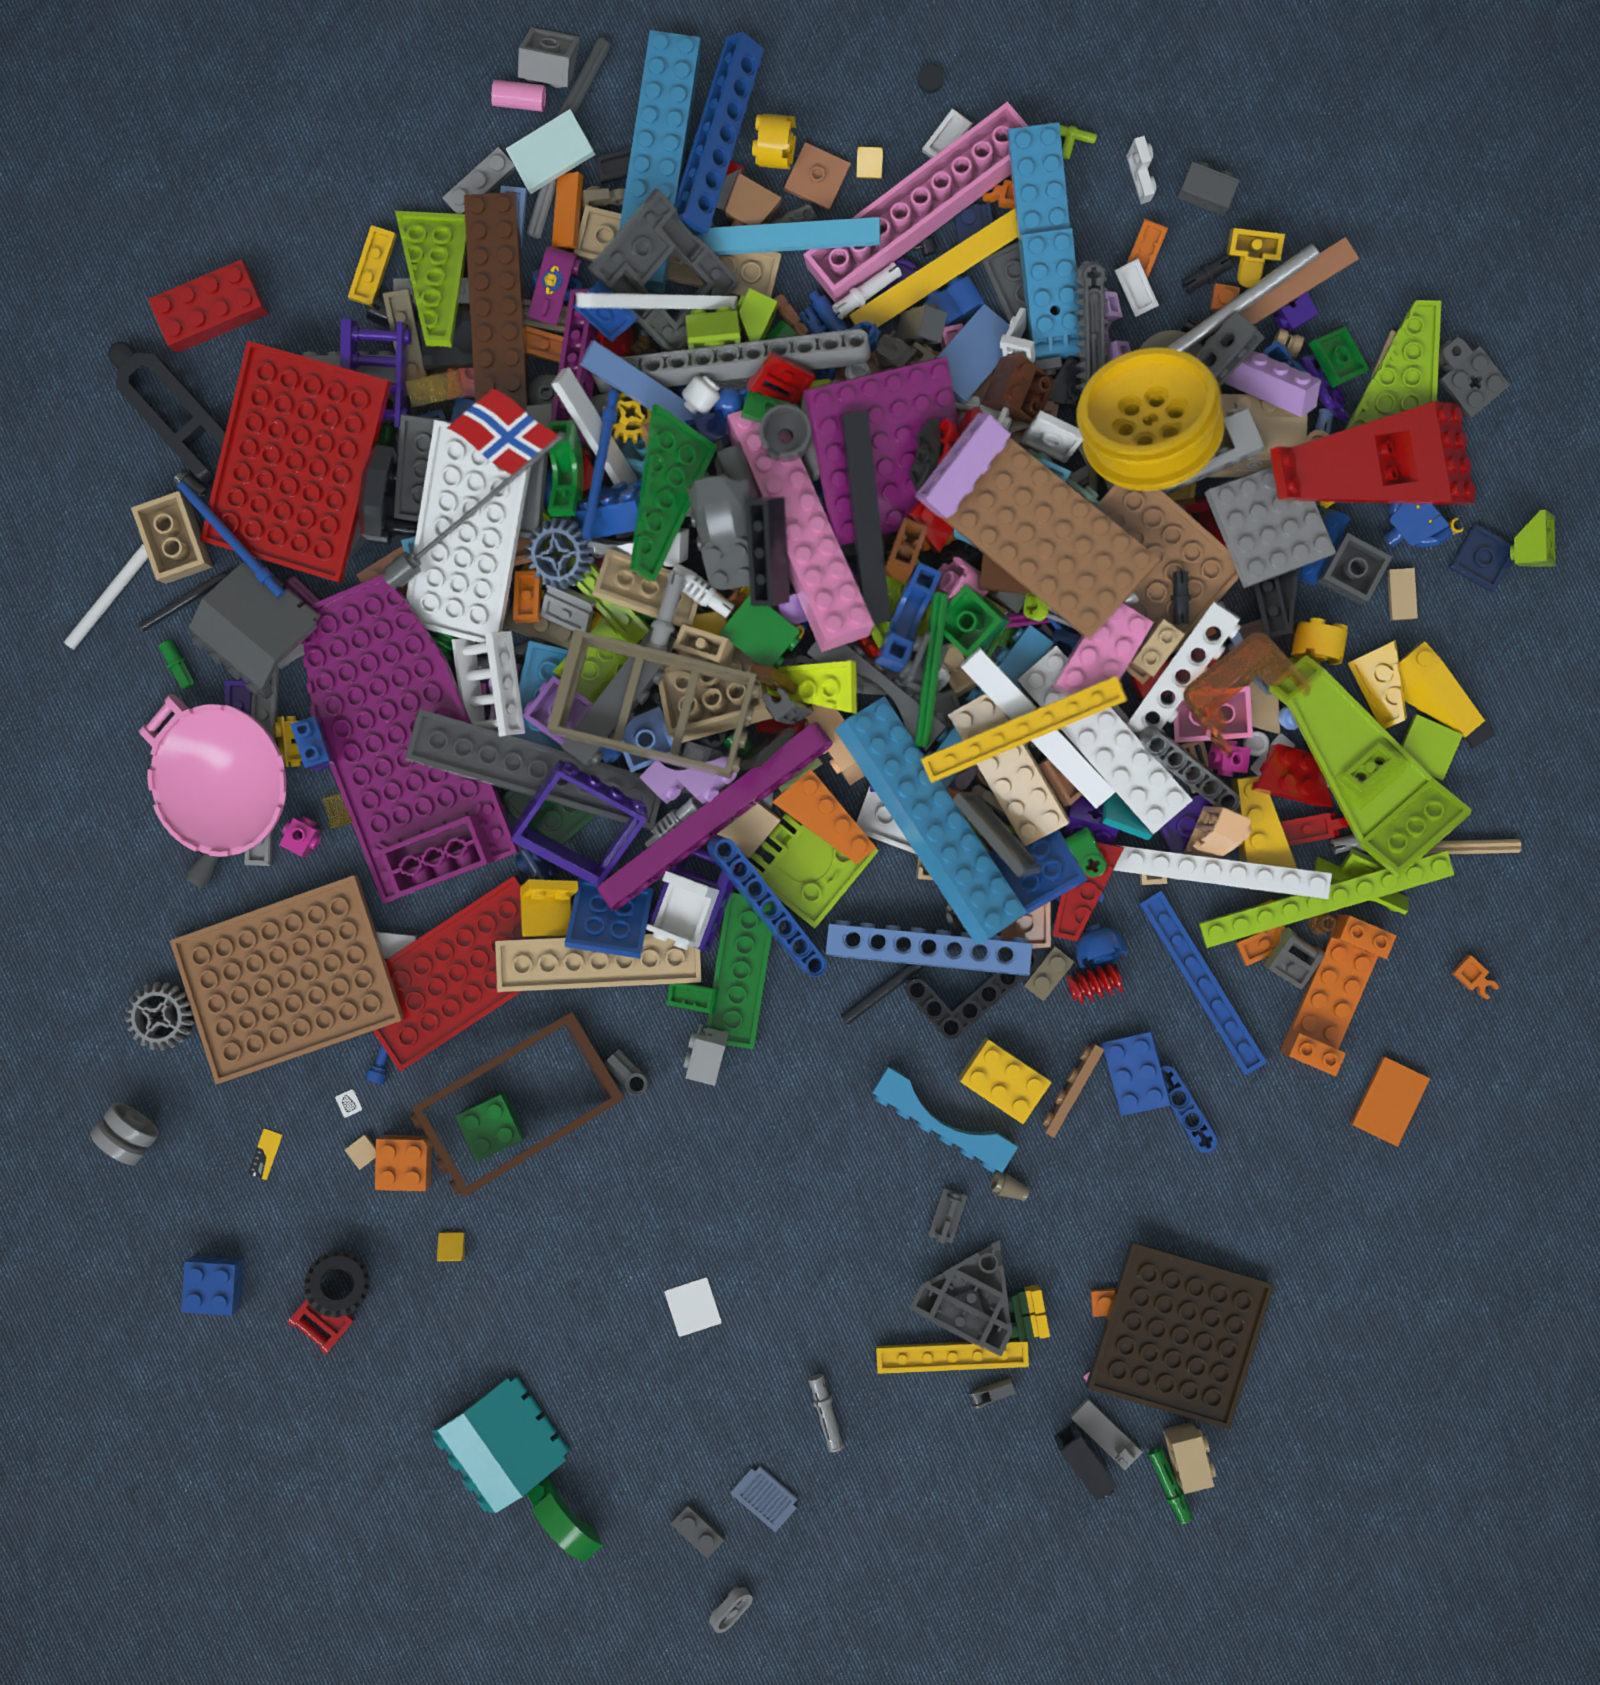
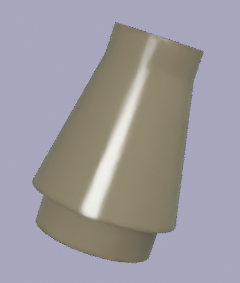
[990,1172,1030,1201]

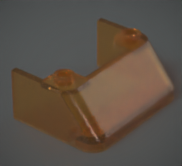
[1183,632,1312,760]

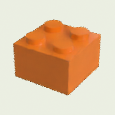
[375,1135,432,1191]

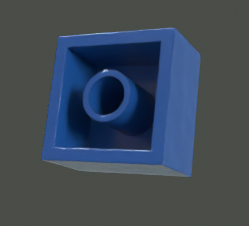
[181,1255,244,1316]

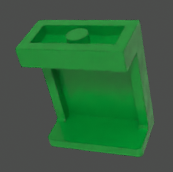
[720,595,801,669]

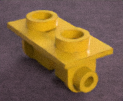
[273,716,302,767]

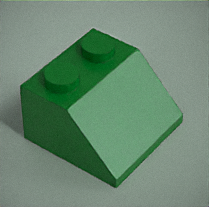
[944,584,1011,658]

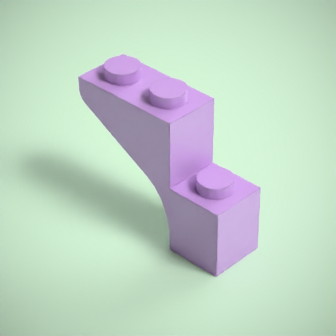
[640,757,740,805]

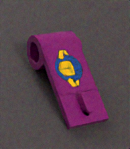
[527,246,582,326]

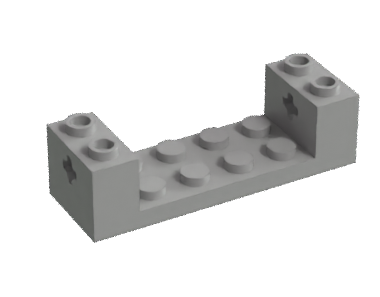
[1104,407,1266,495]

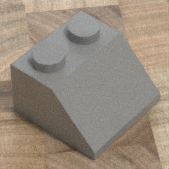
[518,27,580,88]

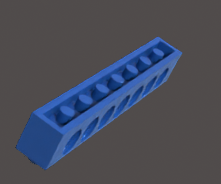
[674,32,764,236]

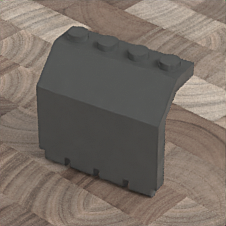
[189,562,321,699]

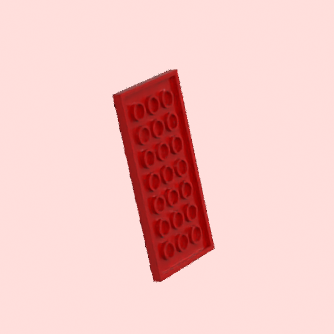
[373,876,556,1072]

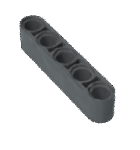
[1139,726,1240,811]

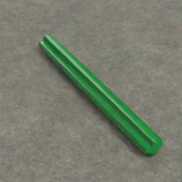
[915,592,948,747]

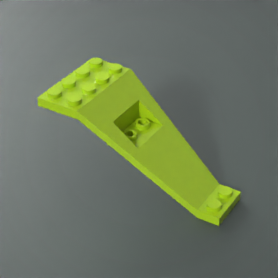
[1269,654,1472,878]

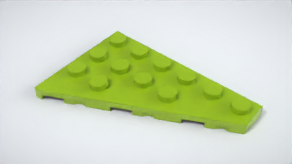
[1344,300,1441,430]

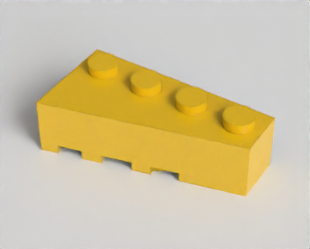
[1230,776,1297,869]

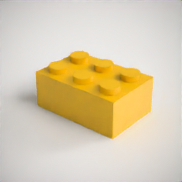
[958,1037,1052,1124]

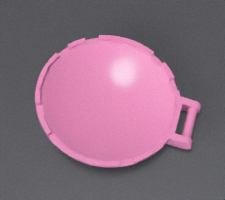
[139,694,286,857]

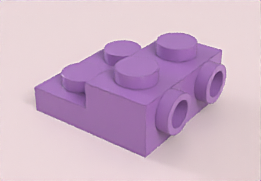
[522,675,593,745]

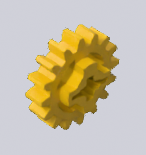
[602,390,651,444]

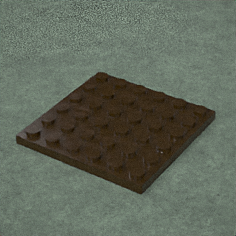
[1086,1241,1274,1430]

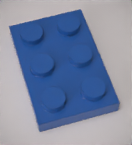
[1102,1030,1172,1116]

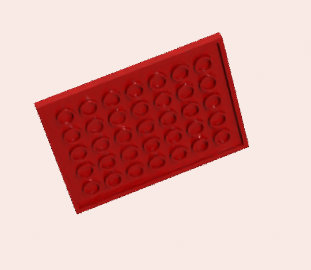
[200,341,392,583]

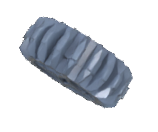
[525,518,595,589]

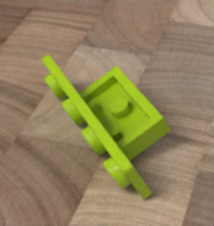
[1314,848,1409,915]

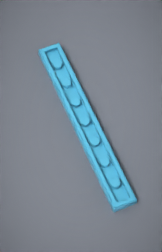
[695,217,880,255]

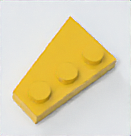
[1348,640,1407,729]

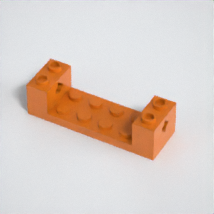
[1280,914,1397,1076]

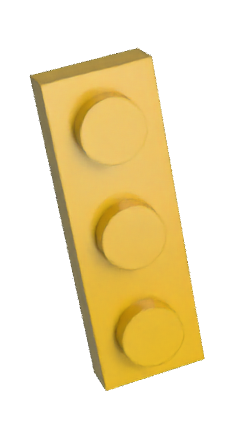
[348,225,397,307]

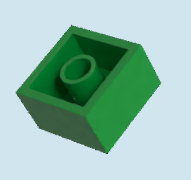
[455,1091,526,1162]

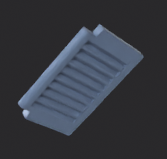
[730,1465,798,1533]

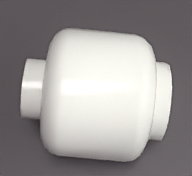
[682,375,720,414]

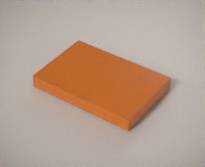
[1350,1056,1430,1147]

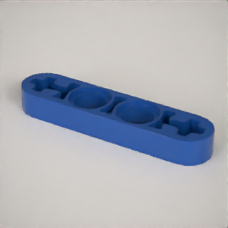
[1162,1065,1217,1153]

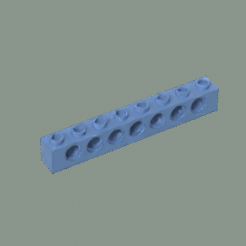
[826,920,1032,976]

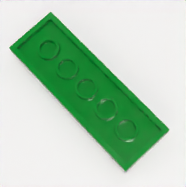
[706,892,772,1049]

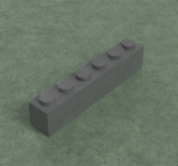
[561,627,679,769]

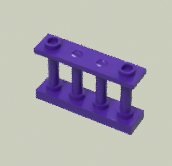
[340,319,412,428]
[648,848,742,951]

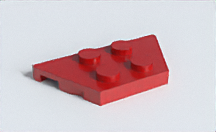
[1252,744,1333,808]

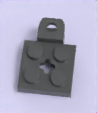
[1438,338,1510,419]

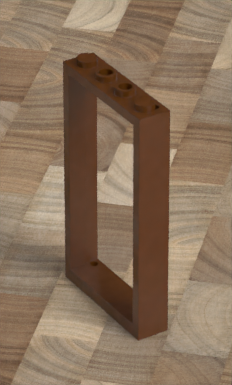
[409,1012,624,1197]

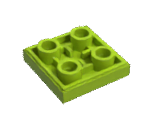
[1401,714,1463,781]

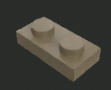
[1023,946,1074,1001]

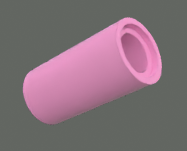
[491,79,546,112]

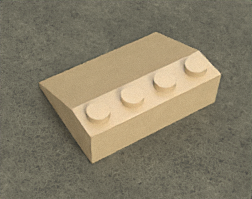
[658,644,773,743]

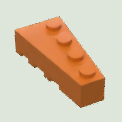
[772,769,876,864]

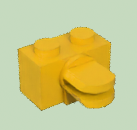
[1226,228,1285,288]

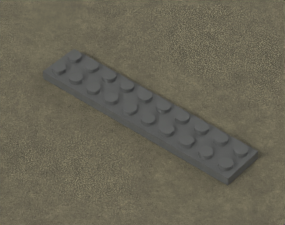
[404,709,661,830]

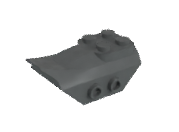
[686,475,758,590]

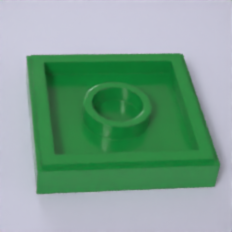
[1309,326,1369,388]

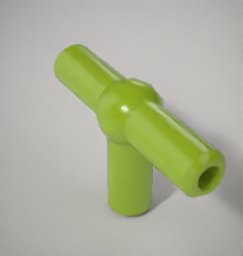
[1048,122,1097,159]

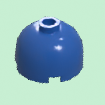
[1075,924,1128,969]

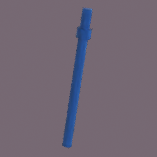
[581,390,619,539]
[177,481,285,598]

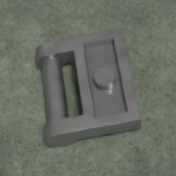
[1263,928,1325,990]

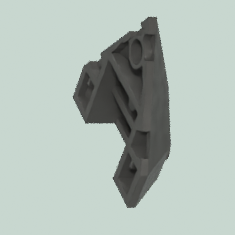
[909,1240,1012,1356]

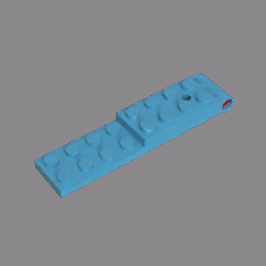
[1007,122,1080,361]

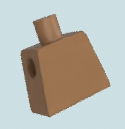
[725,174,782,226]

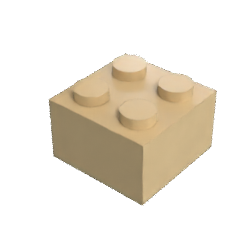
[1163,1422,1216,1494]

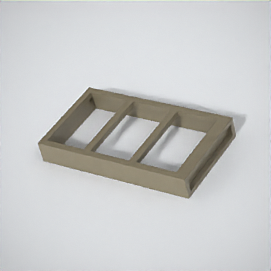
[547,629,760,779]

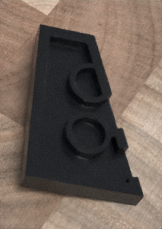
[1048,356,1081,410]

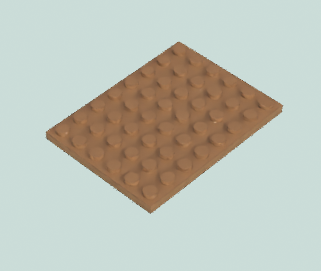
[170,875,405,1085]

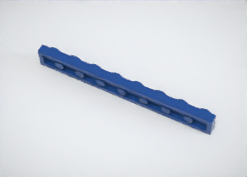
[1138,890,1267,1076]

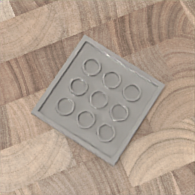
[1205,467,1336,588]

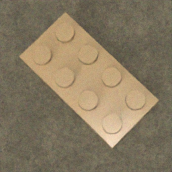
[592,548,699,627]

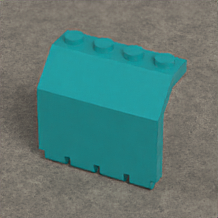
[432,1376,569,1513]

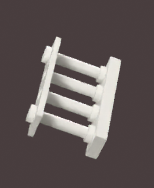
[452,631,525,737]

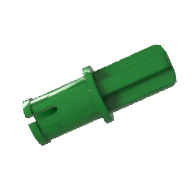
[158,639,194,689]

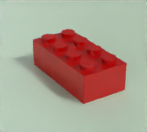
[148,259,269,353]

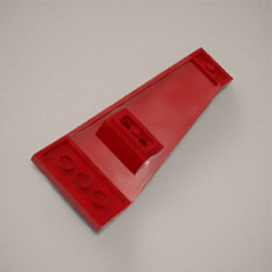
[1270,401,1476,505]

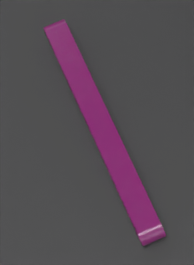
[597,722,833,911]

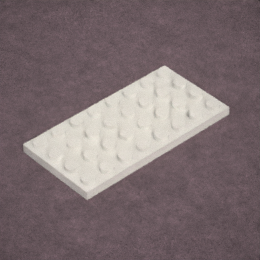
[406,420,531,643]

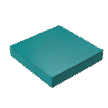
[1102,792,1153,840]

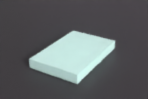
[506,109,596,194]

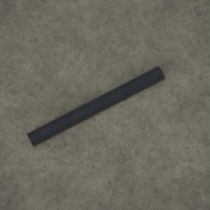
[138,571,228,631]

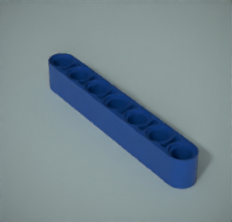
[708,836,827,977]

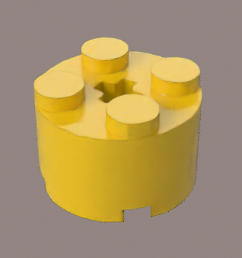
[752,113,796,170]
[1291,618,1348,665]

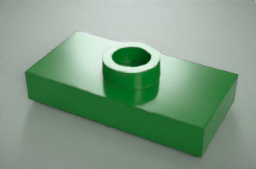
[741,391,798,431]
[666,983,719,1014]

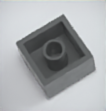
[1317,533,1392,605]

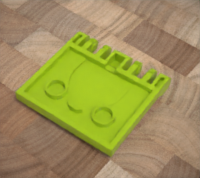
[741,814,879,929]

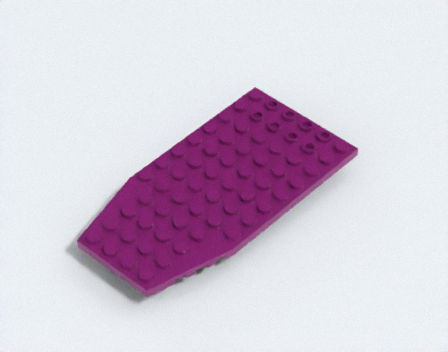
[301,575,520,904]

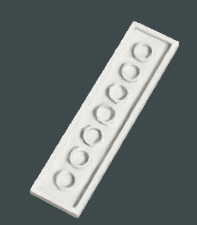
[1017,646,1193,834]

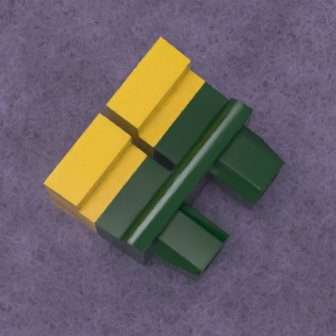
[1007,1284,1050,1341]

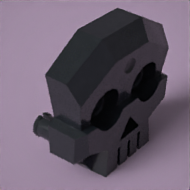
[358,445,418,545]

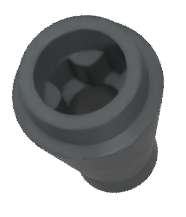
[185,853,219,889]

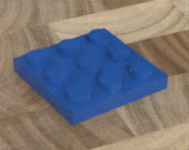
[988,829,1087,918]
[565,877,654,959]

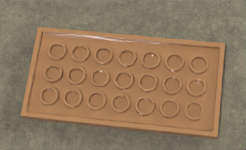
[940,437,1160,641]

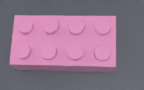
[1050,604,1154,697]

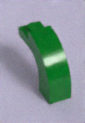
[547,421,584,517]
[527,1476,603,1562]

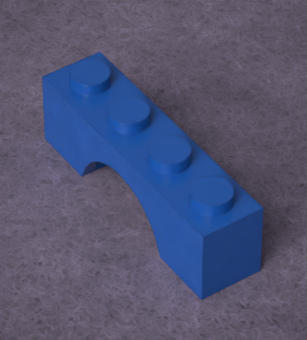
[875,562,942,672]

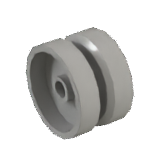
[90,1102,159,1165]

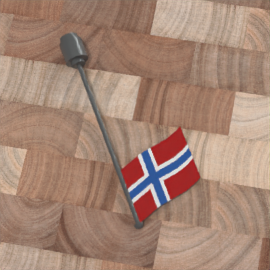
[382,389,566,589]

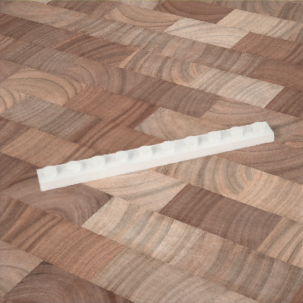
[1112,844,1332,899]

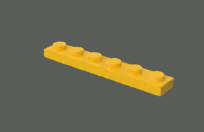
[876,1339,1029,1374]

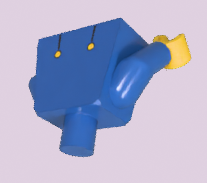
[1383,503,1464,548]

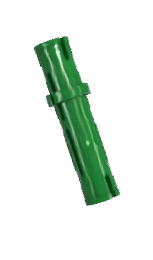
[1147,1447,1194,1525]

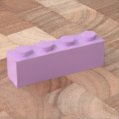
[1224,351,1321,417]
[915,413,1011,518]

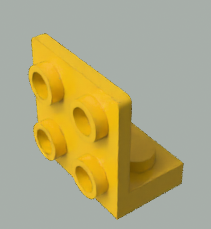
[520,879,578,937]

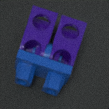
[290,716,337,772]

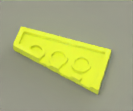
[766,661,857,714]

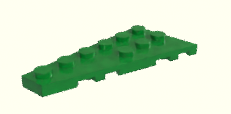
[630,404,717,582]

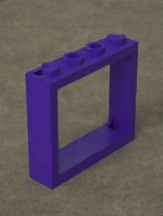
[511,759,648,887]

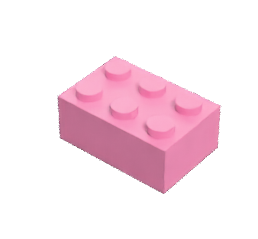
[1172,686,1253,743]

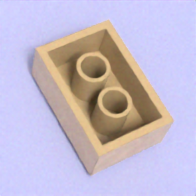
[131,491,213,584]

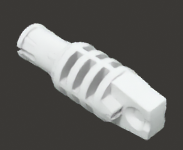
[668,564,735,619]

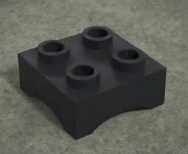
[420,312,473,370]

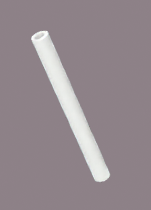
[64,544,148,650]

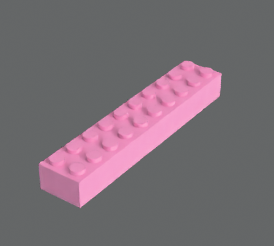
[803,102,1028,303]
[725,410,874,652]

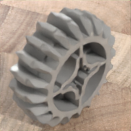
[125,982,195,1050]

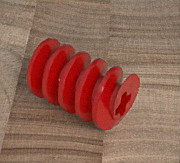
[1066,963,1123,1005]

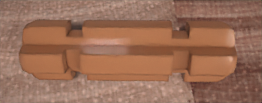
[774,294,809,336]

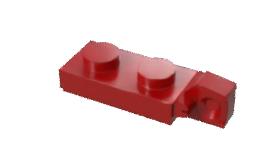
[1280,813,1350,846]

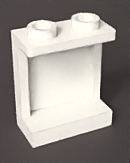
[646,871,720,950]

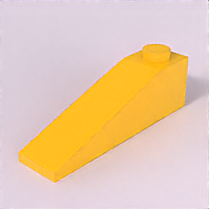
[1399,641,1485,738]

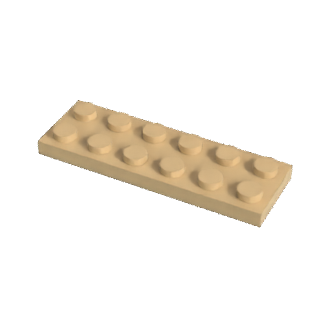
[948,693,1070,846]

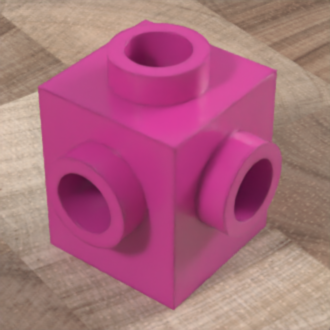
[1208,740,1251,777]
[279,816,322,857]

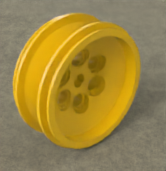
[1077,348,1224,491]

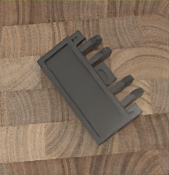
[952,791,1042,877]

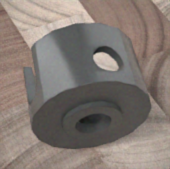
[759,404,812,462]

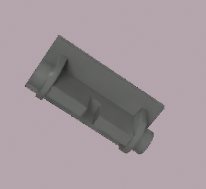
[928,1188,968,1244]

